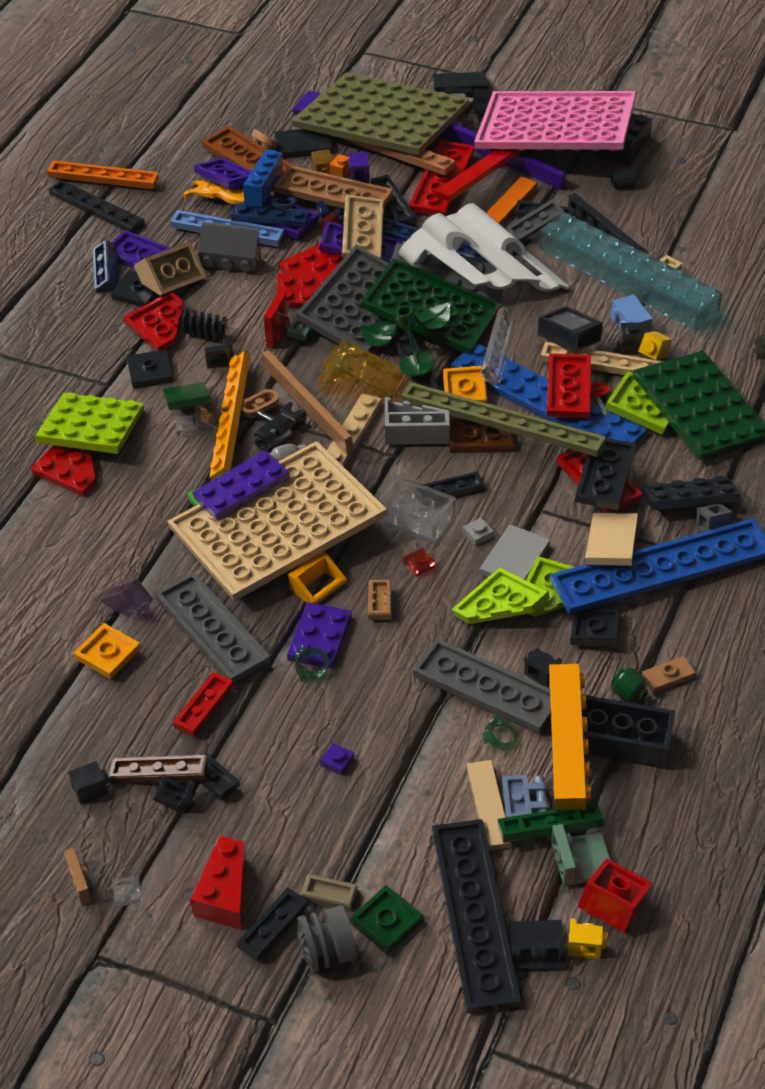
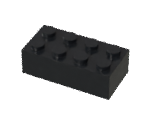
[581,694,675,767]

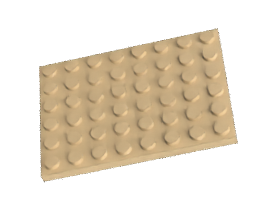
[167,441,388,601]

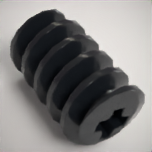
[182,308,228,341]

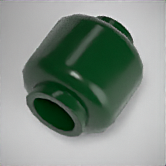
[611,668,648,703]

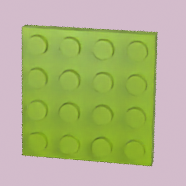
[35,392,144,454]

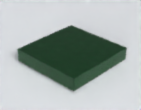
[349,885,424,955]

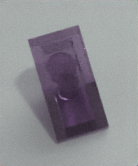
[101,578,153,617]

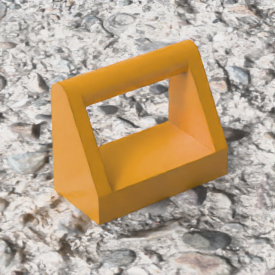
[288,552,347,604]

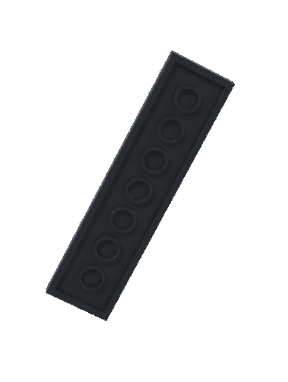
[432,819,521,1014]

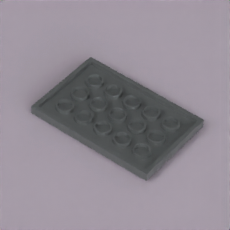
[295,245,393,359]

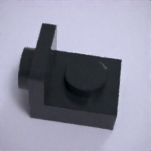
[204,337,234,369]

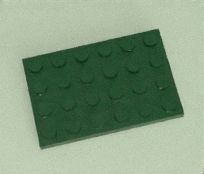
[360,258,501,355]
[632,350,765,460]

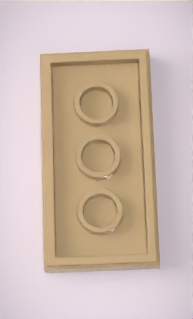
[342,194,384,259]
[585,513,638,566]

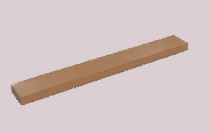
[262,350,354,455]

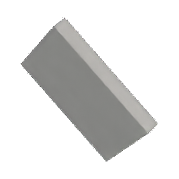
[480,524,550,580]

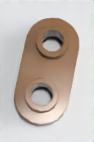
[251,129,279,150]
[241,389,279,419]

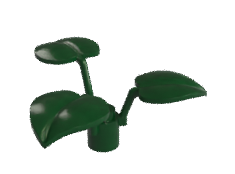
[360,302,451,377]

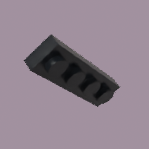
[371,174,416,225]

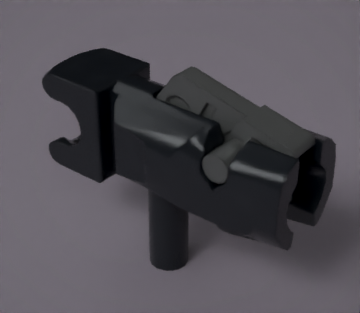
[253,402,306,452]

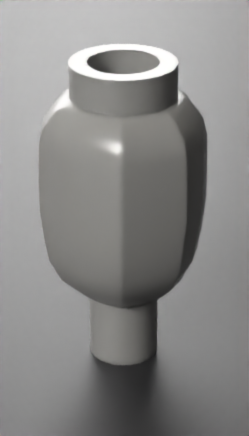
[269,444,306,461]

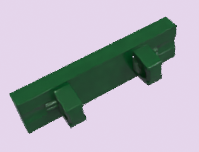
[497,803,604,847]

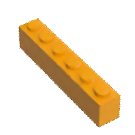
[549,664,591,810]

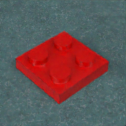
[264,291,290,349]

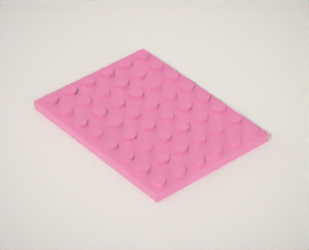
[474,91,636,151]

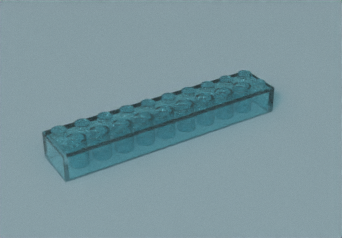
[539,212,722,331]

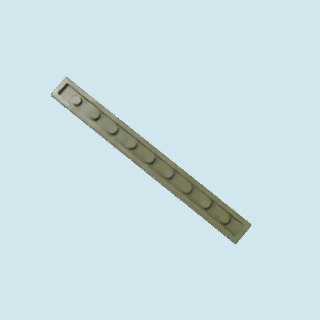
[402,382,606,457]

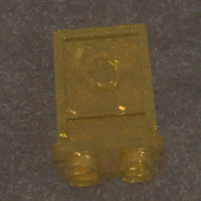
[317,339,401,400]

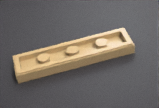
[467,760,512,851]

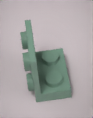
[551,824,610,886]

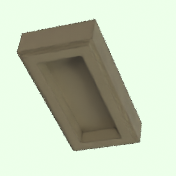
[300,874,358,912]

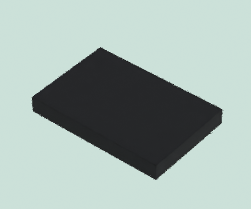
[433,72,487,93]
[275,129,333,158]

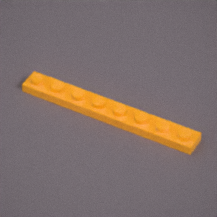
[209,351,250,480]

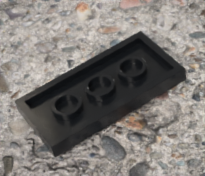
[575,438,636,510]
[643,476,741,510]

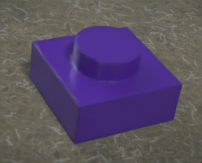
[320,743,354,776]

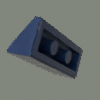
[93,239,119,292]

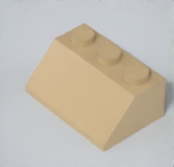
[134,242,207,295]

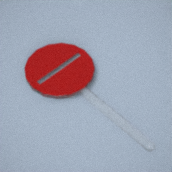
[590,383,610,416]

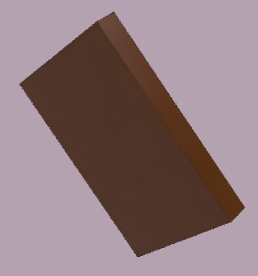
[449,418,514,453]

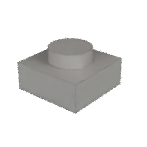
[462,517,494,546]

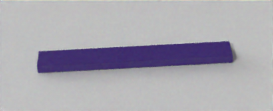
[443,122,565,190]

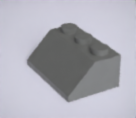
[198,222,262,274]

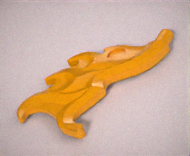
[183,180,244,204]

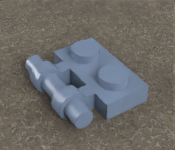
[502,775,551,817]

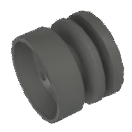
[297,905,357,973]

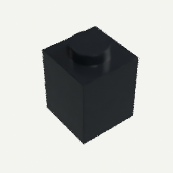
[619,322,643,355]
[68,761,110,804]

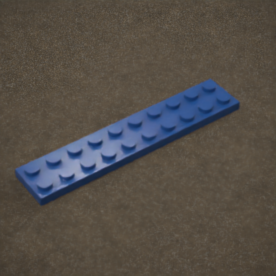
[451,343,646,444]
[550,518,765,614]

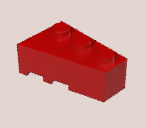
[190,835,246,930]

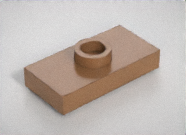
[368,580,392,620]
[642,656,696,694]
[64,848,92,905]

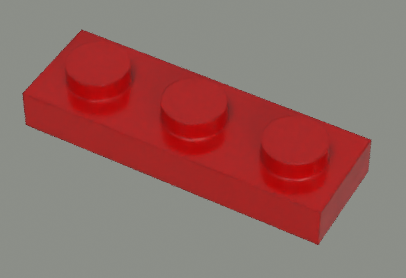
[173,672,234,737]

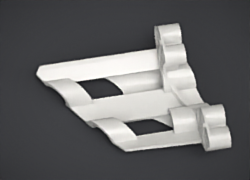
[399,203,569,292]

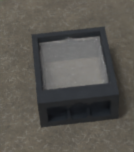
[537,306,603,352]

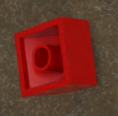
[577,858,653,933]

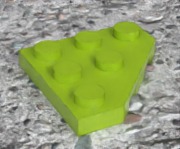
[604,371,669,435]
[526,556,574,617]
[452,567,550,624]

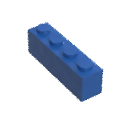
[243,150,283,207]

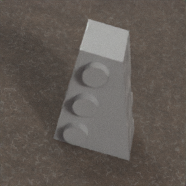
[385,397,450,445]

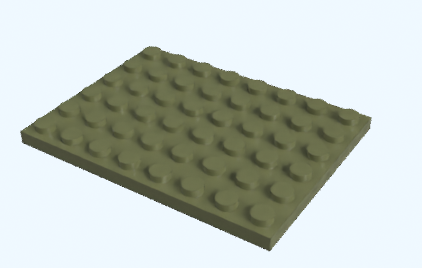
[292,72,470,155]

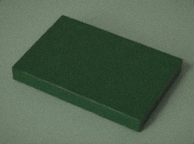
[163,382,211,410]

